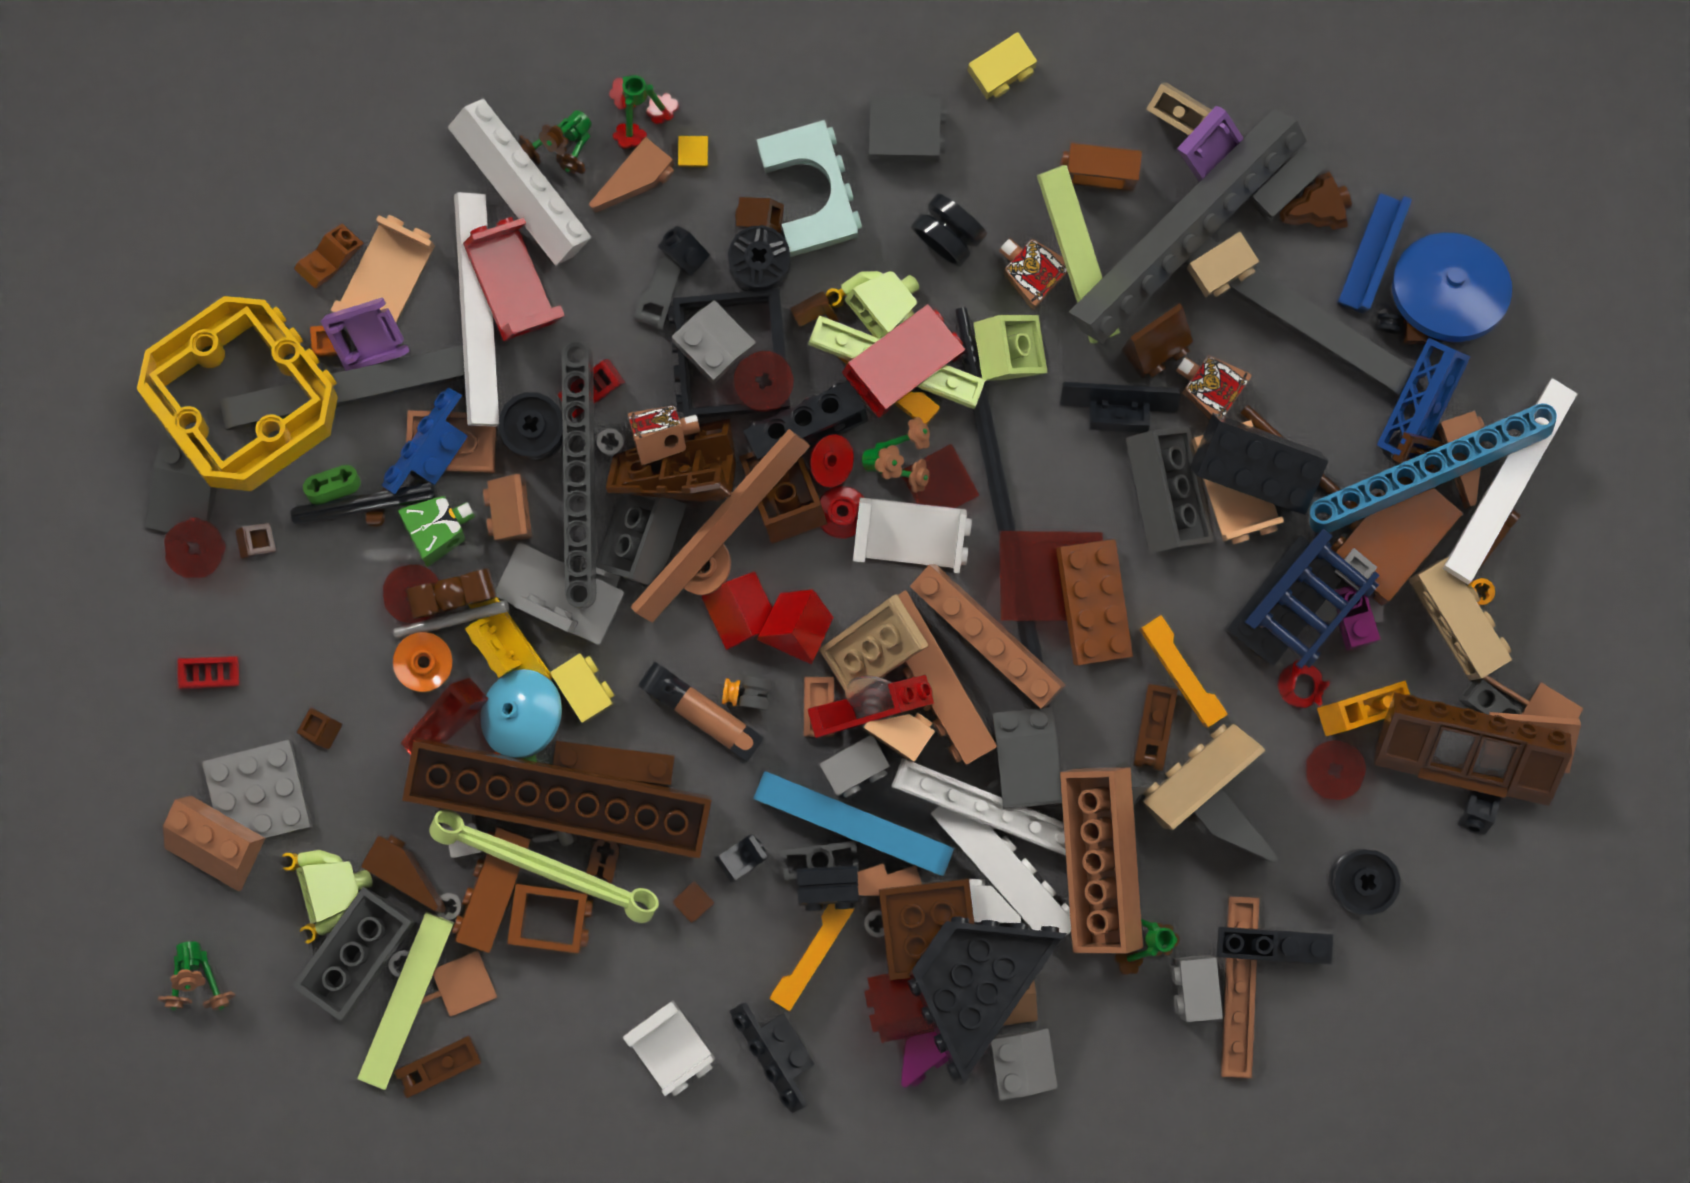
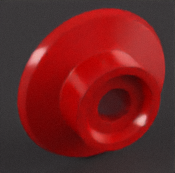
[810,434,854,487]
[819,486,864,539]

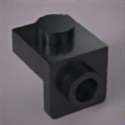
[658,226,710,276]
[714,834,768,883]

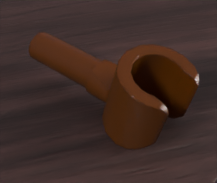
[366,487,387,527]

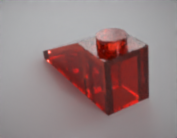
[401,677,489,755]

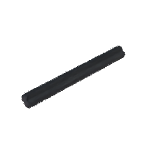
[290,483,436,524]

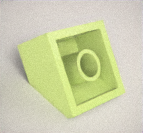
[973,315,1048,381]

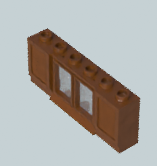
[1374,692,1572,806]

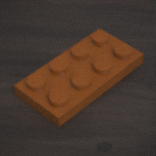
[1056,539,1133,666]

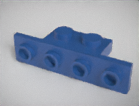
[382,387,468,494]

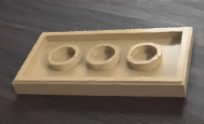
[819,594,929,699]

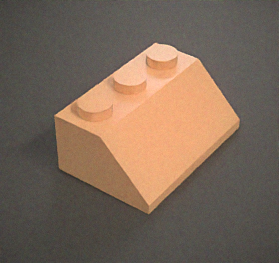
[863,713,935,762]

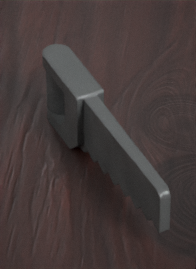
[634,253,681,332]

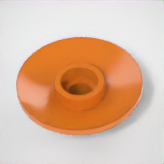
[393,632,453,692]

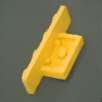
[465,598,553,680]

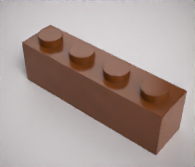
[451,826,531,953]

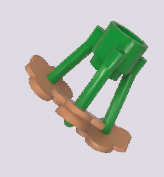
[862,417,930,493]
[158,941,236,1011]

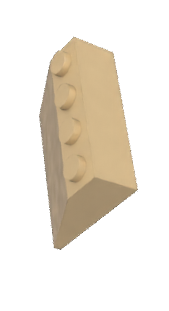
[1140,723,1265,830]

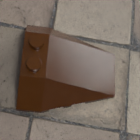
[606,419,736,502]

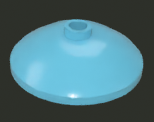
[480,669,562,759]

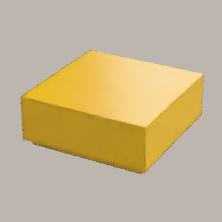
[678,136,708,167]

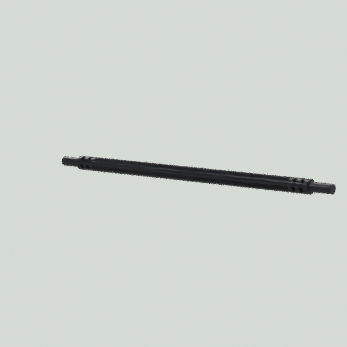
[955,307,1050,709]

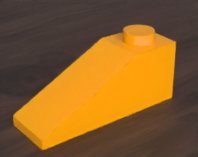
[1317,680,1410,736]

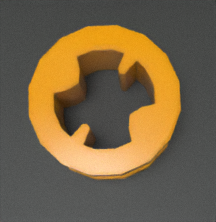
[1467,578,1495,606]
[722,678,741,706]

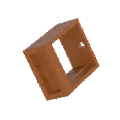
[1060,143,1142,192]
[507,883,594,954]

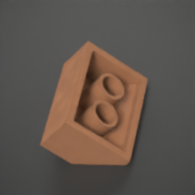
[163,796,265,891]

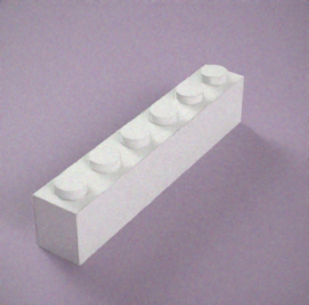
[448,98,592,266]
[930,806,1071,935]

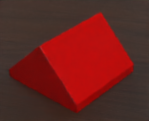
[701,571,772,650]
[757,589,834,665]

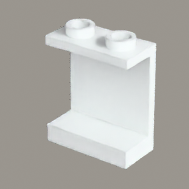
[623,1000,715,1096]

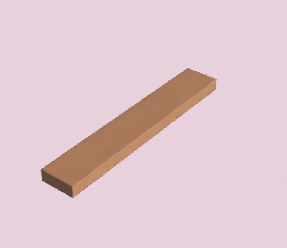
[1221,896,1259,1078]

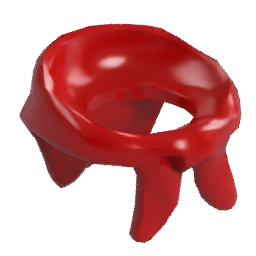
[1277,660,1331,708]

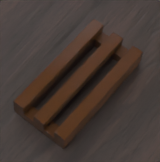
[1392,432,1444,470]

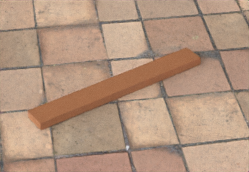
[631,429,810,623]

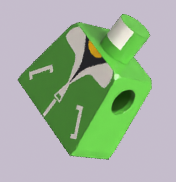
[398,496,475,567]

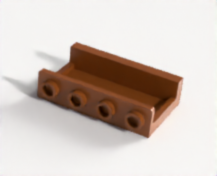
[1331,477,1463,606]

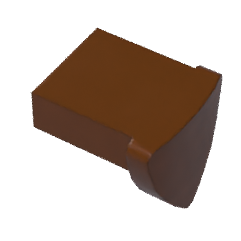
[790,291,840,327]

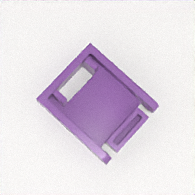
[1177,106,1244,182]
[321,298,410,371]

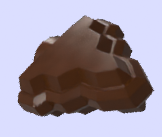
[1279,171,1352,231]

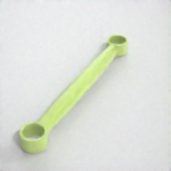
[429,809,659,923]

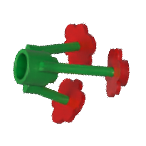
[609,75,679,149]

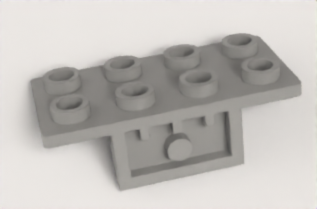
[495,543,625,645]

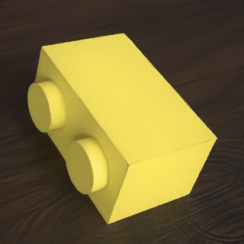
[967,32,1037,99]
[550,653,615,723]

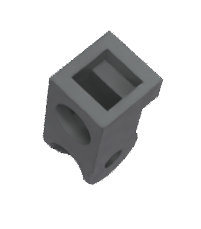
[1458,679,1521,714]

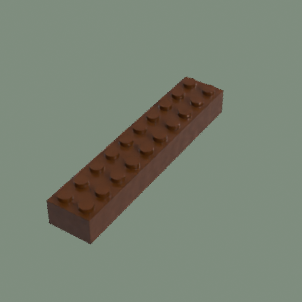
[402,738,712,859]

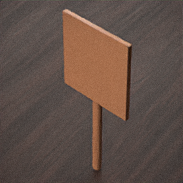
[1482,675,1584,719]
[421,950,497,1017]

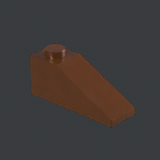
[360,834,446,913]

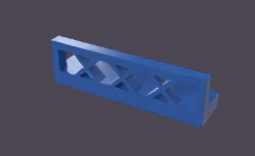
[1337,193,1412,314]
[1377,338,1471,458]

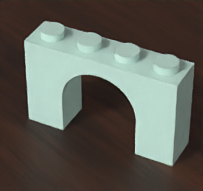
[757,120,862,257]

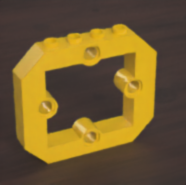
[137,296,338,491]

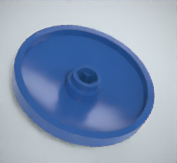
[1392,233,1512,342]

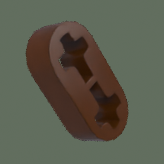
[586,839,620,884]

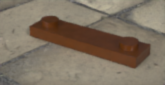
[553,741,675,785]

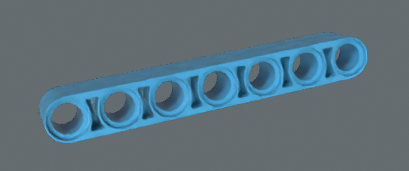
[753,771,955,876]

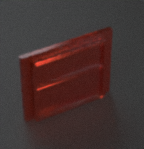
[999,531,1103,621]

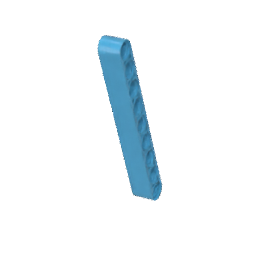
[1309,403,1557,533]

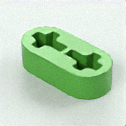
[303,465,361,505]

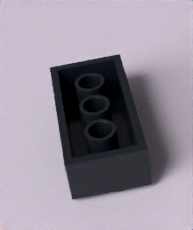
[1190,413,1329,515]
[1224,535,1342,666]

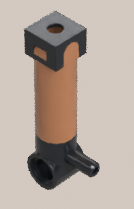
[638,661,765,762]

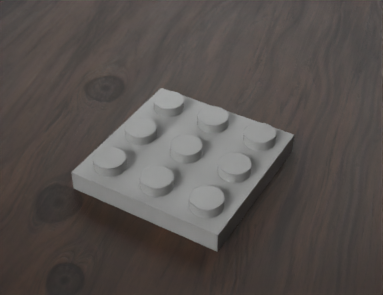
[202,740,312,838]

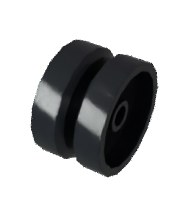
[911,193,987,267]
[499,392,563,461]
[1328,848,1401,915]

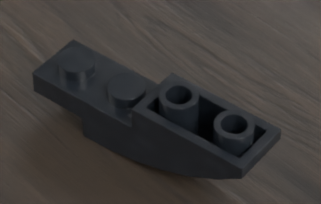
[1216,927,1333,964]

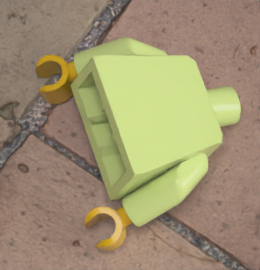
[826,271,919,339]
[282,850,373,944]

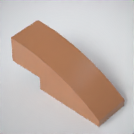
[857,863,922,896]

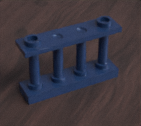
[1244,529,1380,669]

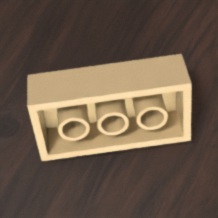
[1408,557,1512,681]

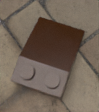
[1122,303,1194,378]
[739,452,827,544]

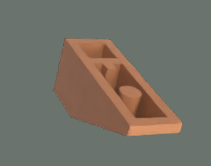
[588,137,674,213]
[1436,411,1485,509]

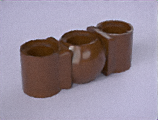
[406,568,497,619]

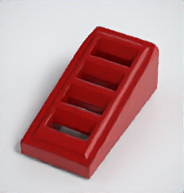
[557,359,625,418]
[176,656,239,690]

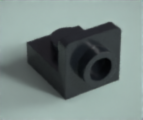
[1458,790,1501,835]

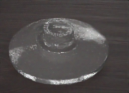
[845,676,894,718]

